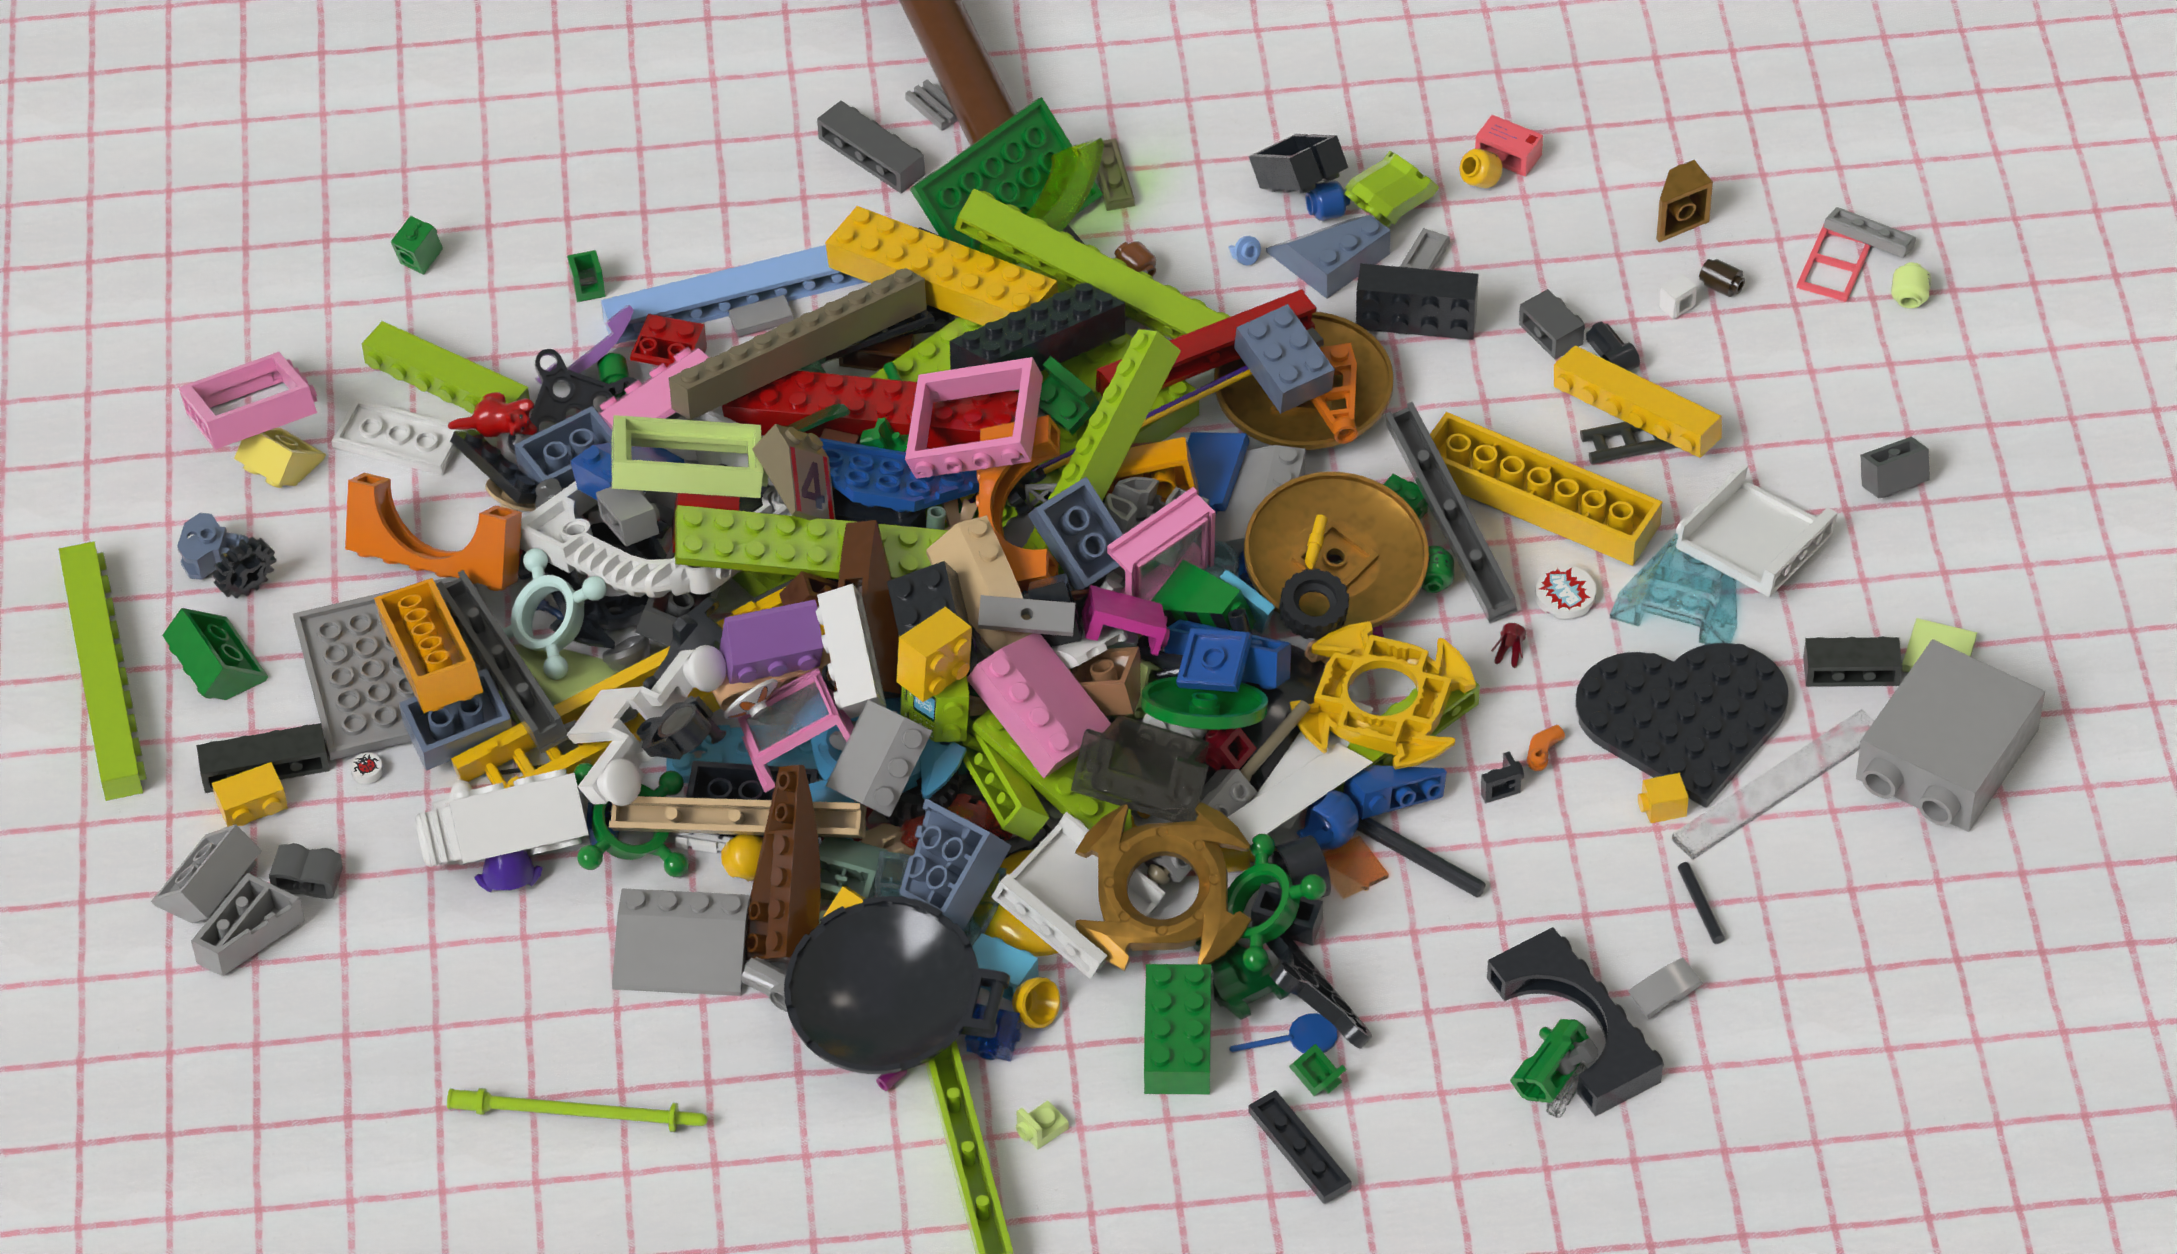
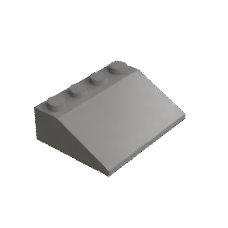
[1195,445,1305,558]
[612,888,750,996]

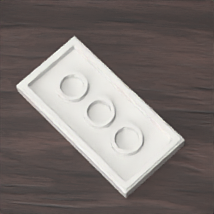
[331,398,466,476]

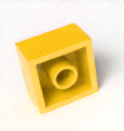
[897,607,972,702]

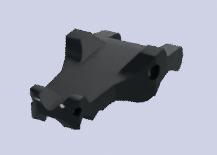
[643,596,723,690]

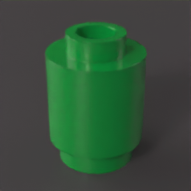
[597,353,630,397]

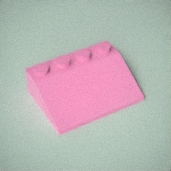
[598,347,709,429]
[967,633,1116,778]

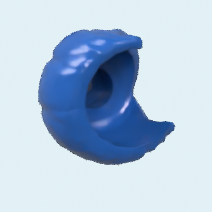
[1296,790,1359,850]

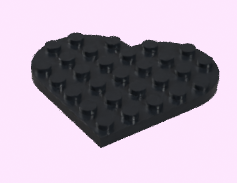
[1575,643,1788,808]

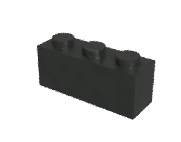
[1803,636,1902,687]

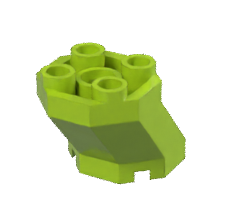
[1344,151,1440,228]

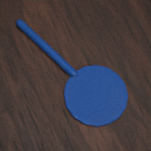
[1229,1013,1338,1053]

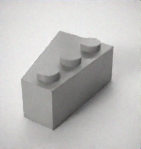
[191,873,305,976]

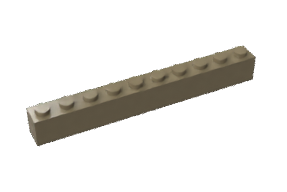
[669,268,927,420]

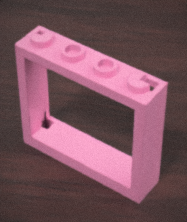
[178,352,317,450]
[905,357,1043,479]

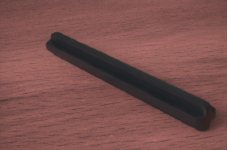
[1357,817,1486,897]

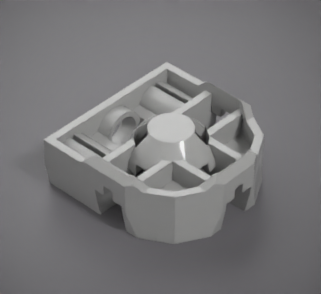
[1104,477,1209,567]

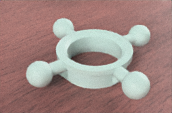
[501,548,607,680]

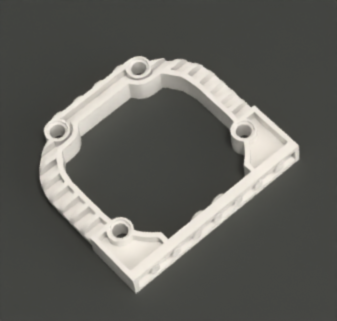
[520,411,793,598]

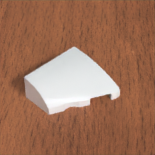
[1051,627,1129,669]

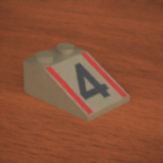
[752,424,836,520]

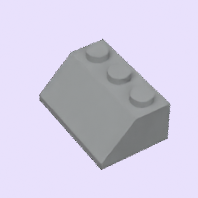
[825,700,932,817]
[151,824,262,923]

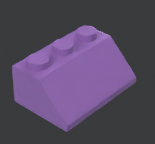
[719,600,823,684]

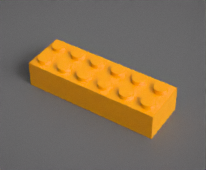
[374,578,483,713]

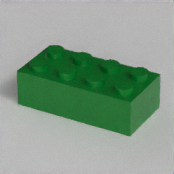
[1144,964,1211,1095]

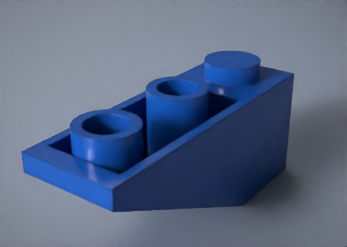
[1343,765,1447,819]

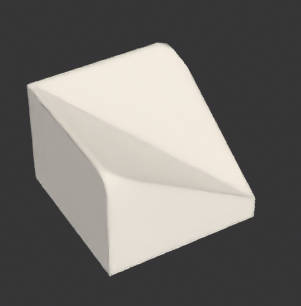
[1659,274,1697,319]

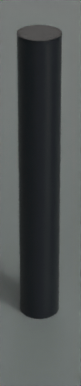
[1677,862,1725,944]

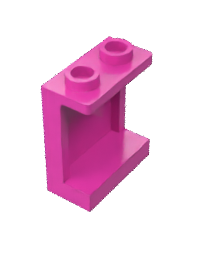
[1081,585,1170,656]

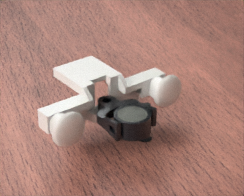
[567,645,727,806]

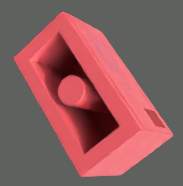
[1475,115,1543,177]

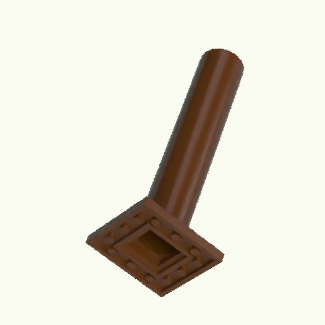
[899,0,1017,146]

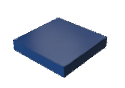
[1176,628,1252,692]

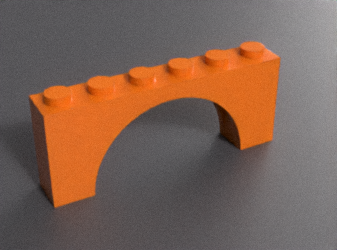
[976,415,1060,593]
[345,473,522,591]

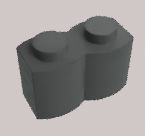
[269,843,343,899]

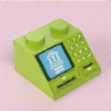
[900,675,969,742]

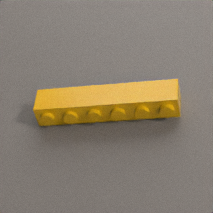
[1554,345,1722,458]

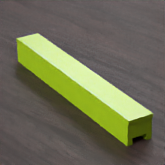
[925,1040,1013,1254]

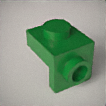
[1289,1044,1347,1096]

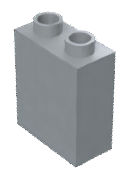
[1856,639,2045,832]

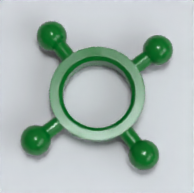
[573,763,689,877]
[1228,834,1326,972]

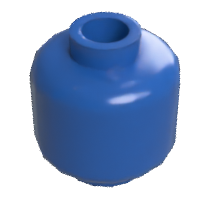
[1305,180,1350,221]

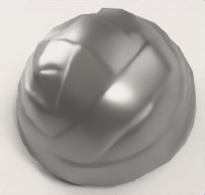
[602,635,651,672]

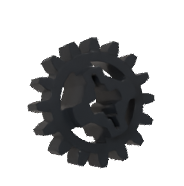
[212,537,277,598]

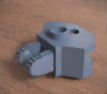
[177,513,249,580]

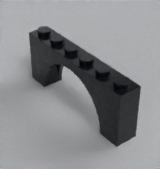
[1487,927,1664,1117]

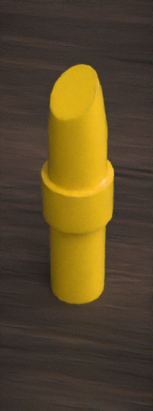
[1305,514,1328,569]

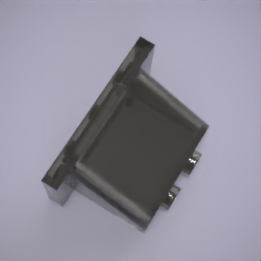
[1071,715,1209,822]

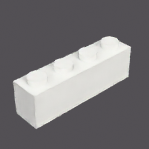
[816,583,886,719]

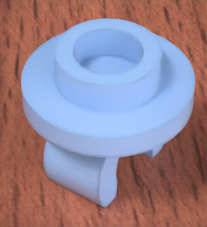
[1228,236,1261,265]

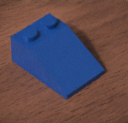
[570,443,685,500]

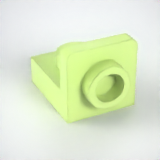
[1016,1100,1069,1150]

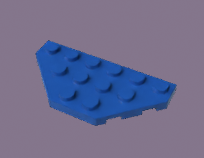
[820,438,979,512]

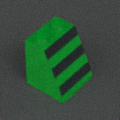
[1151,559,1256,631]

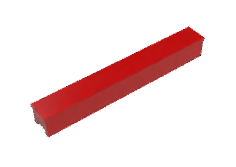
[1096,289,1317,396]

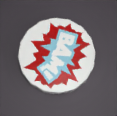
[1535,566,1596,619]

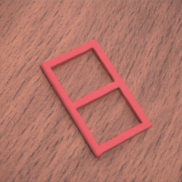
[1796,224,1871,302]

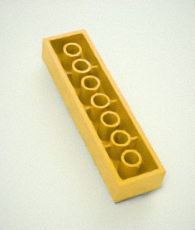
[825,206,1058,326]
[1430,412,1663,566]

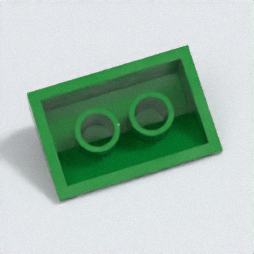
[162,608,268,700]

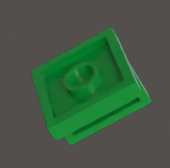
[1039,356,1100,436]

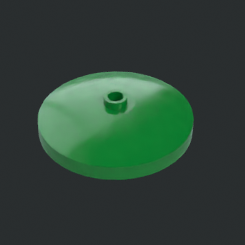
[1141,677,1268,730]

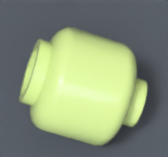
[1891,262,1931,308]

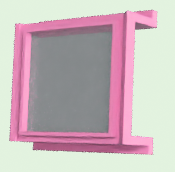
[1107,487,1215,601]
[738,667,854,793]

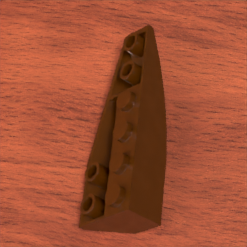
[835,520,902,699]
[746,765,821,963]

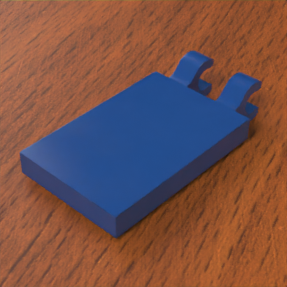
[1187,432,1250,528]

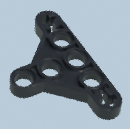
[507,349,637,455]
[1266,933,1372,1049]

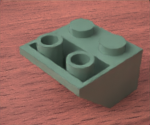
[819,837,888,901]

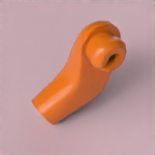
[1527,725,1565,771]

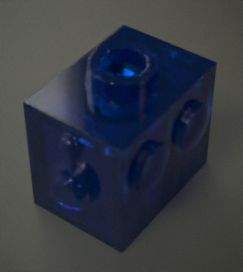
[965,1003,1022,1062]

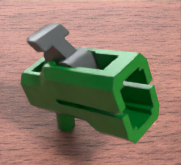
[1510,1019,1598,1103]

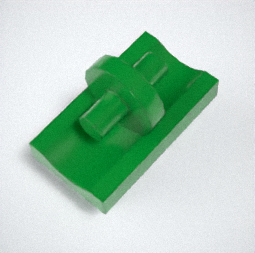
[860,417,909,452]

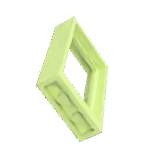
[611,415,768,498]

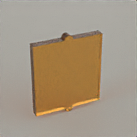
[1323,835,1389,899]

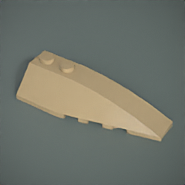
[926,515,1032,653]

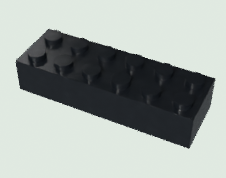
[950,283,1126,372]

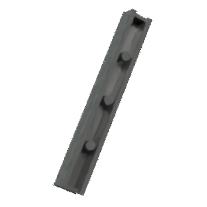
[1385,401,1518,623]
[436,570,569,753]

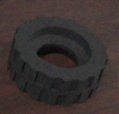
[1279,569,1349,640]

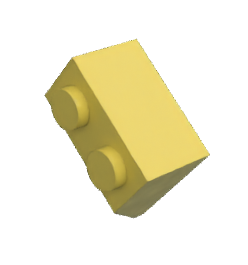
[234,428,326,488]

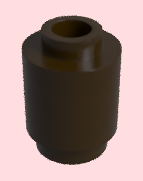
[1699,259,1745,297]

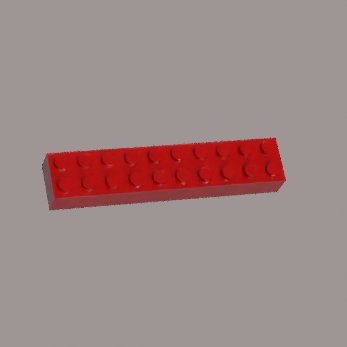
[722,371,1019,449]

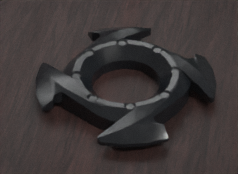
[518,520,670,649]

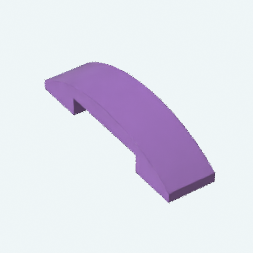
[535,305,634,384]

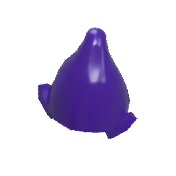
[474,850,543,893]

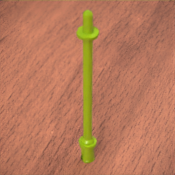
[447,1088,708,1132]

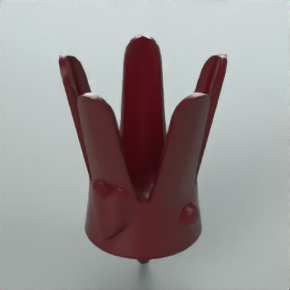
[1491,623,1526,668]

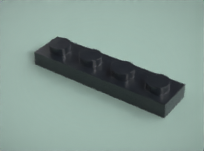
[450,429,537,504]
[1248,1090,1352,1204]

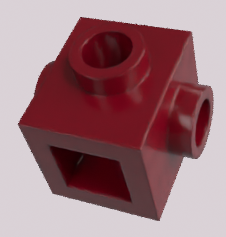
[1199,728,1257,770]

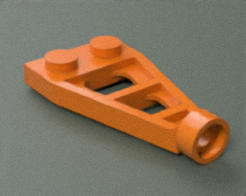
[1311,343,1358,444]

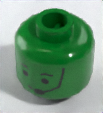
[1421,545,1454,593]

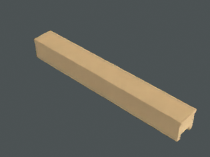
[609,796,867,838]

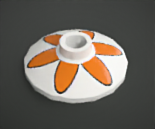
[724,679,778,719]

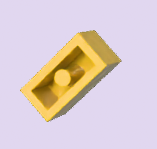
[212,762,288,827]

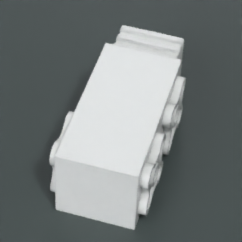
[415,769,588,867]

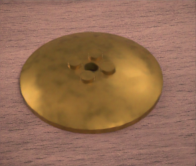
[1214,312,1393,450]
[1244,472,1429,628]

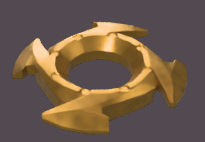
[1075,802,1252,971]

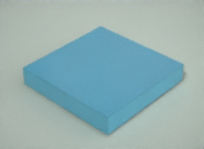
[1219,570,1275,634]

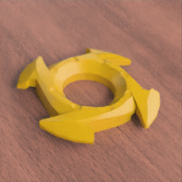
[1289,621,1476,770]

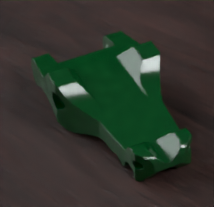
[1193,939,1290,1020]

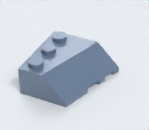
[1266,215,1391,299]
[899,798,1011,930]

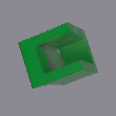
[567,250,606,302]

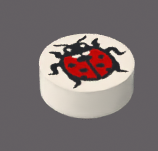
[350,753,383,784]

